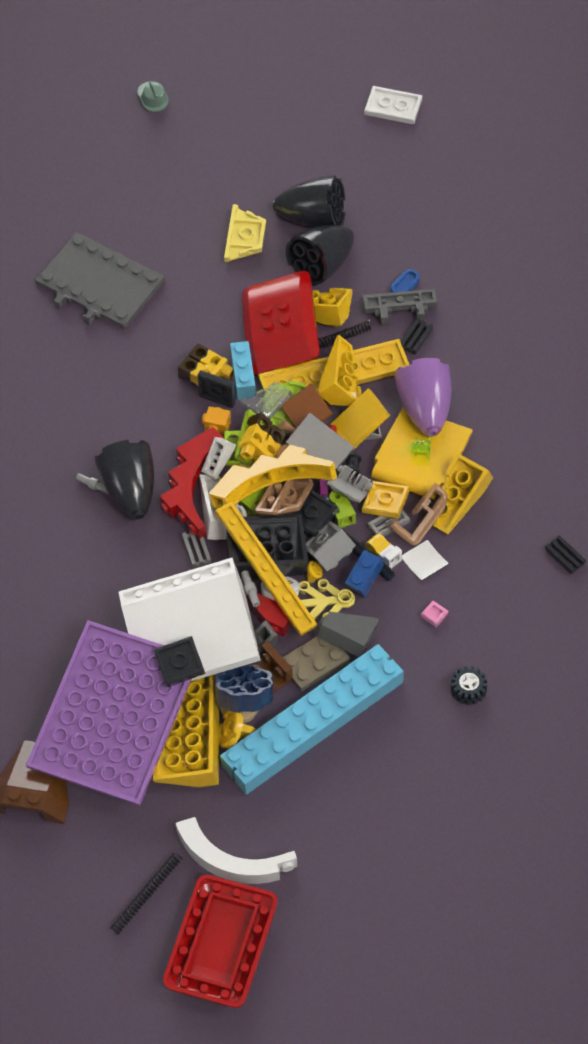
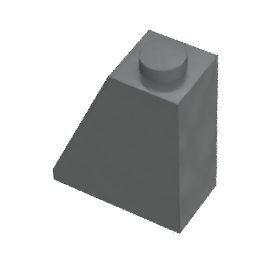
[317,611,380,657]

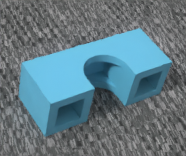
[230,341,256,401]

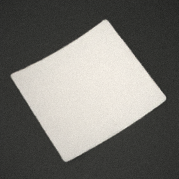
[402,540,448,580]

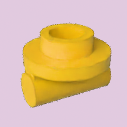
[306,561,323,583]

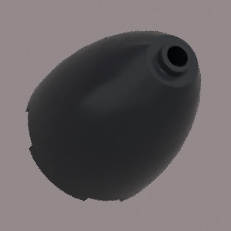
[273,175,346,228]
[285,225,354,286]
[95,440,154,520]

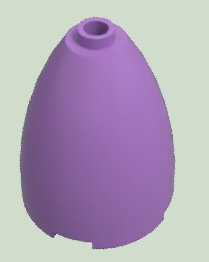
[394,358,452,437]

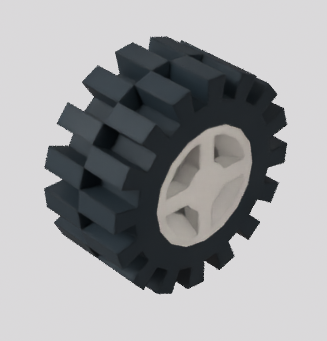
[451,666,487,705]

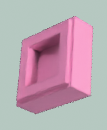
[421,601,448,628]

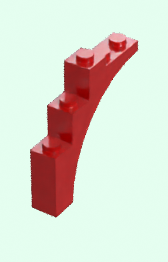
[160,427,224,539]

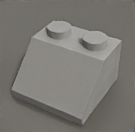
[306,521,356,571]

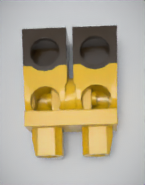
[178,343,234,386]
[238,412,286,464]

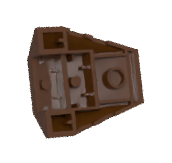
[0,740,69,824]

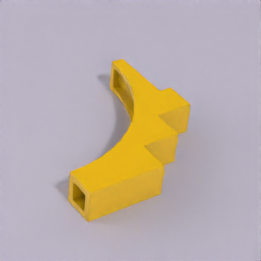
[209,445,337,509]

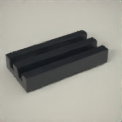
[401,319,433,355]
[545,535,586,574]

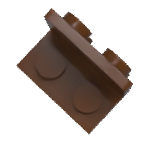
[251,641,293,693]

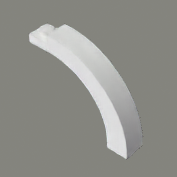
[175,817,297,884]

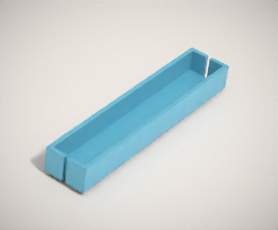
[220,644,404,795]

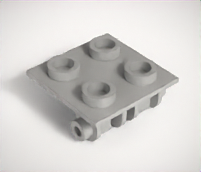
[327,465,373,503]

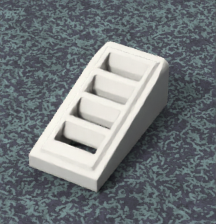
[201,437,236,479]

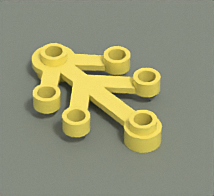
[299,579,355,620]

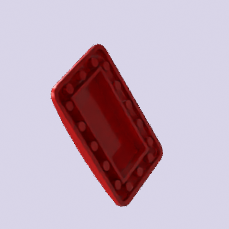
[242,271,320,376]
[163,875,278,1008]

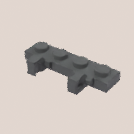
[363,289,437,325]

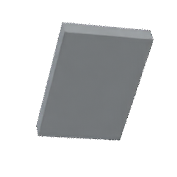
[286,413,354,470]

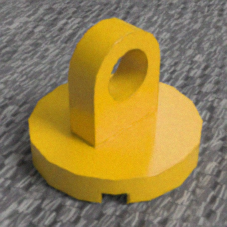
[219,710,256,749]

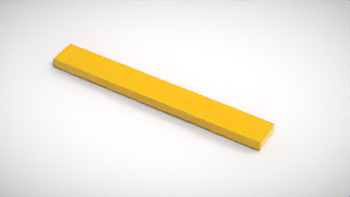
[215,501,317,636]

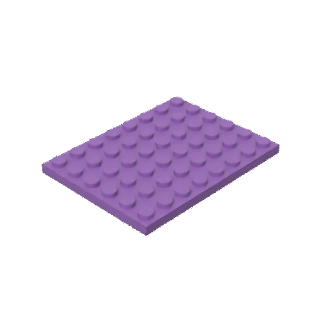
[26,620,192,806]

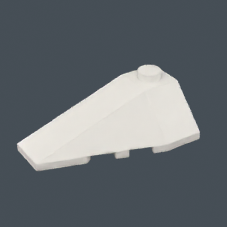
[199,475,247,540]

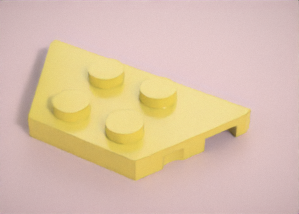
[224,204,266,262]

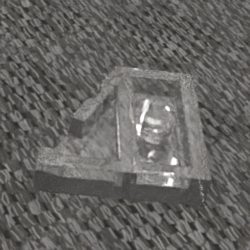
[241,382,292,419]

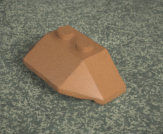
[255,478,313,516]

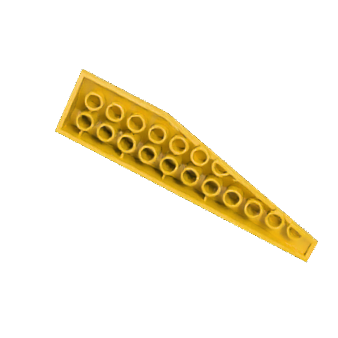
[153,674,219,787]

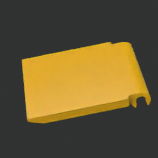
[371,407,473,501]

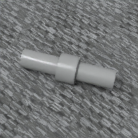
[76,473,109,495]
[241,571,260,607]

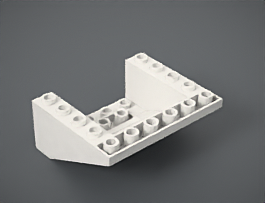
[119,558,261,681]

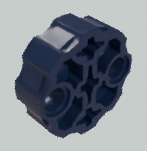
[215,664,273,713]

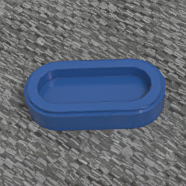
[391,269,420,293]

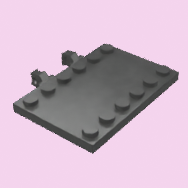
[35,232,165,329]

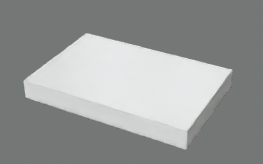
[364,86,422,124]

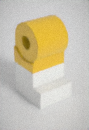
[365,533,402,569]

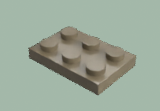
[283,637,350,692]

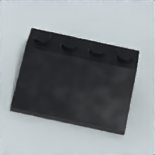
[225,514,308,578]

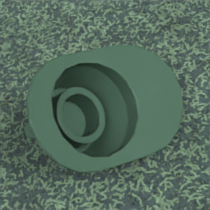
[137,81,169,112]

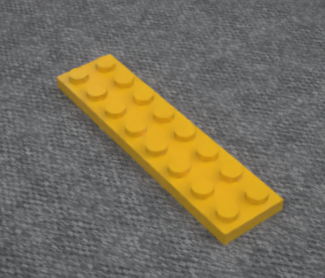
[258,339,409,398]

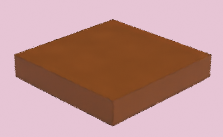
[281,383,333,428]

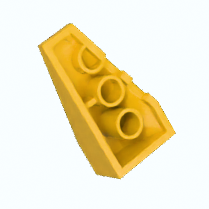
[313,288,353,327]
[319,335,361,406]
[432,453,493,535]

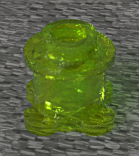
[411,436,431,459]

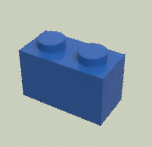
[345,550,384,598]

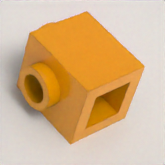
[202,406,231,436]

